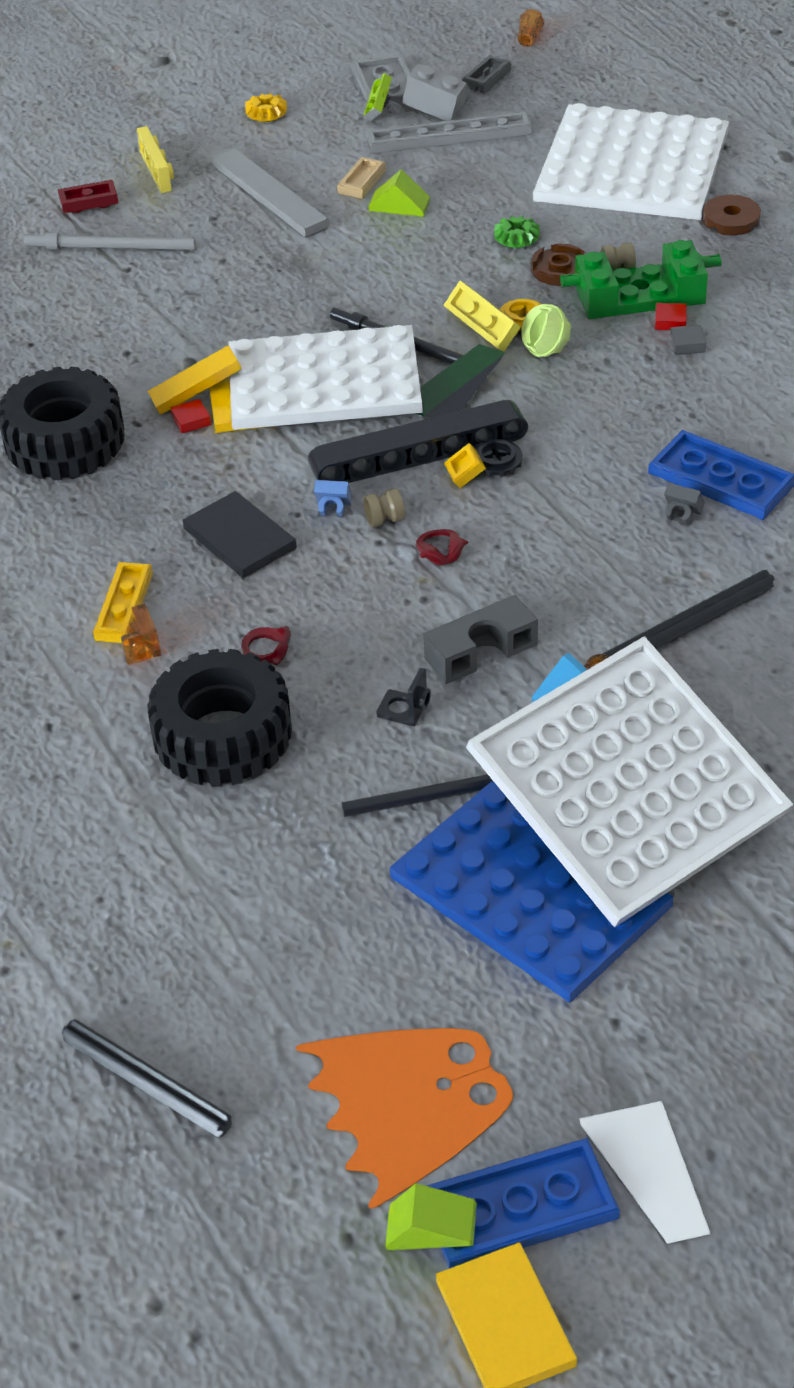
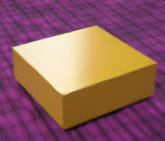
[444,443,486,488]

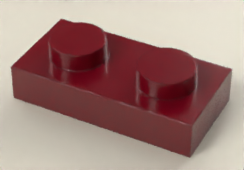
[58,179,119,214]

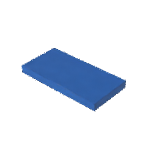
[648,430,794,520]
[426,1138,620,1268]

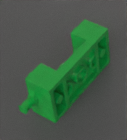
[560,240,721,320]

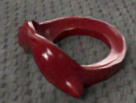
[416,529,469,566]
[241,626,291,665]

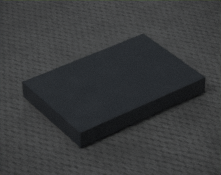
[182,491,297,578]

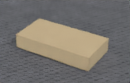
[337,157,386,199]

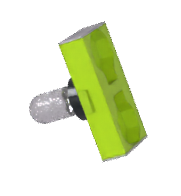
[363,73,403,122]

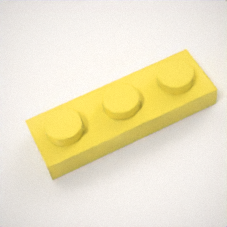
[137,126,174,193]
[443,281,521,352]

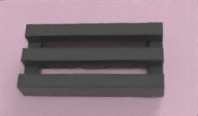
[462,55,511,94]

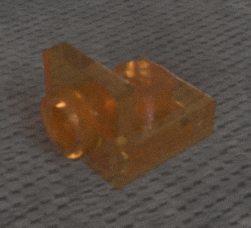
[121,603,161,665]

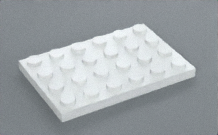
[229,325,423,430]

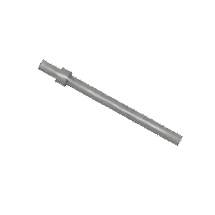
[23,232,195,250]

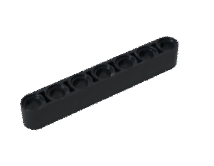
[308,400,529,483]

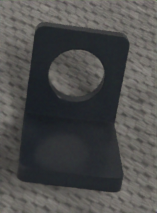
[376,668,431,727]

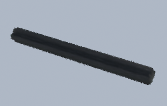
[601,570,775,662]

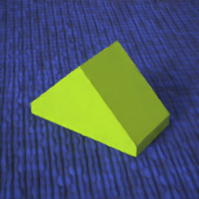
[369,169,430,217]
[385,1183,477,1250]

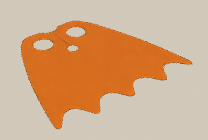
[295,1028,513,1209]

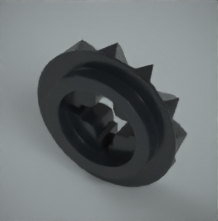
[474,439,522,478]

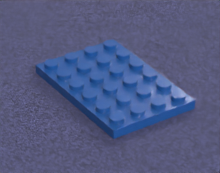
[390,782,673,1003]

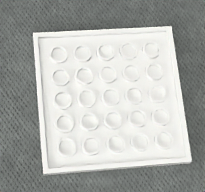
[533,103,729,220]
[466,636,794,927]

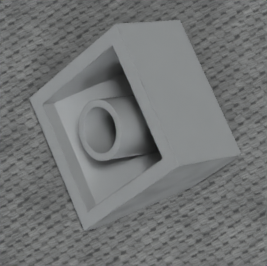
[402,63,471,121]

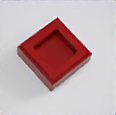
[655,303,686,330]
[170,399,211,433]

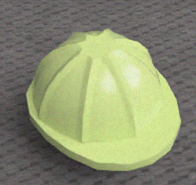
[521,304,571,357]

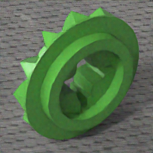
[494,215,540,248]

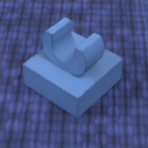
[314,480,352,517]

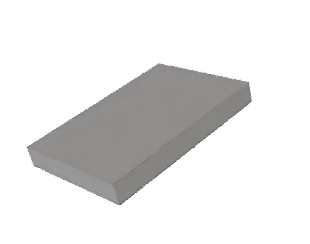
[352,54,411,107]

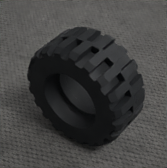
[0,367,125,480]
[147,649,292,787]

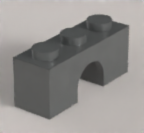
[423,595,538,684]

